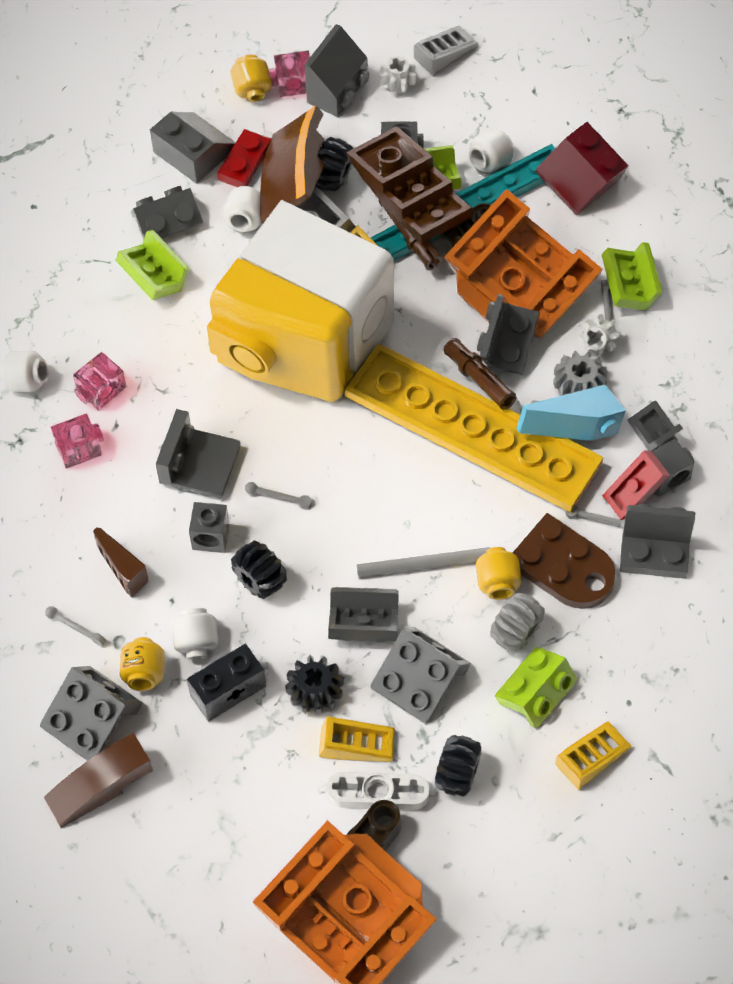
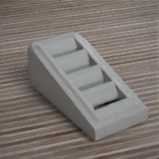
[414,25,478,76]

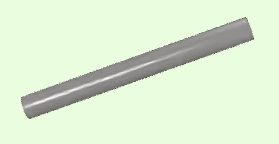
[356,547,490,578]

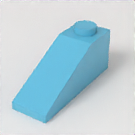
[516,385,626,441]

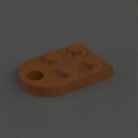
[512,513,615,609]

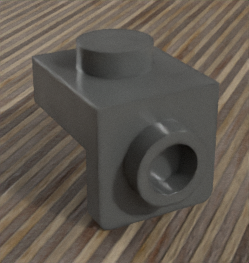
[627,400,683,451]

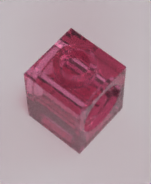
[269,50,310,97]
[73,351,127,410]
[50,413,104,469]

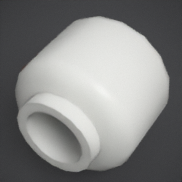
[469,128,514,173]
[223,186,261,232]
[0,351,49,392]
[172,608,218,660]

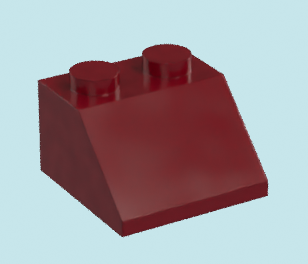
[535,121,629,215]

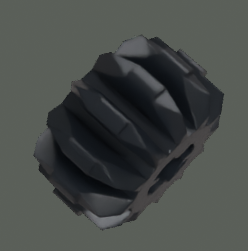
[316,136,354,191]
[230,540,287,599]
[285,655,344,715]
[434,734,482,797]

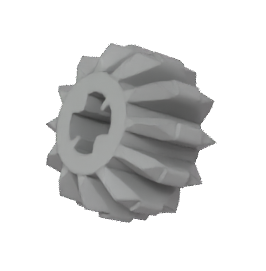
[553,349,608,396]
[490,593,545,652]

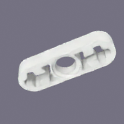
[327,772,430,811]

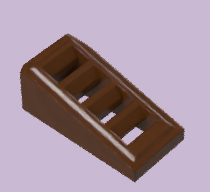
[93,527,149,597]

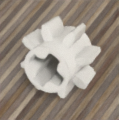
[380,56,416,93]
[578,314,621,356]

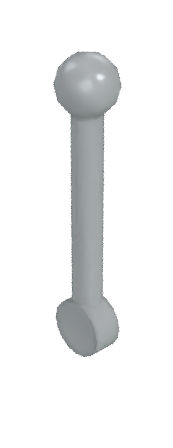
[601,280,612,321]
[245,482,312,510]
[566,506,625,529]
[45,606,106,646]

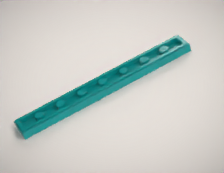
[370,143,555,261]

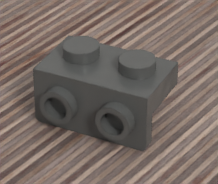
[130,186,204,240]
[328,587,399,642]

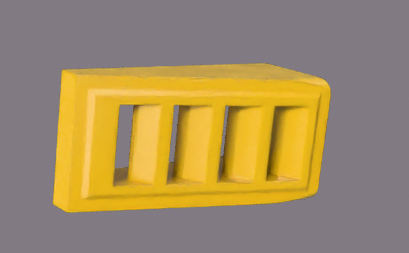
[319,716,395,762]
[555,721,631,790]

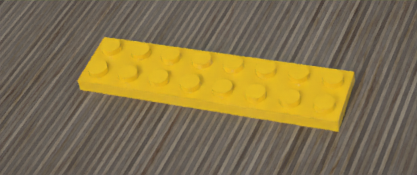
[345,343,604,513]

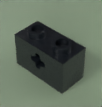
[187,643,267,722]

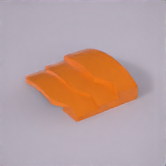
[445,189,603,339]
[253,820,437,984]

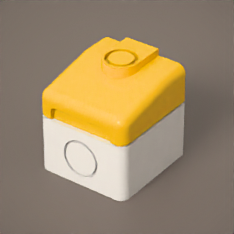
[207,200,394,402]

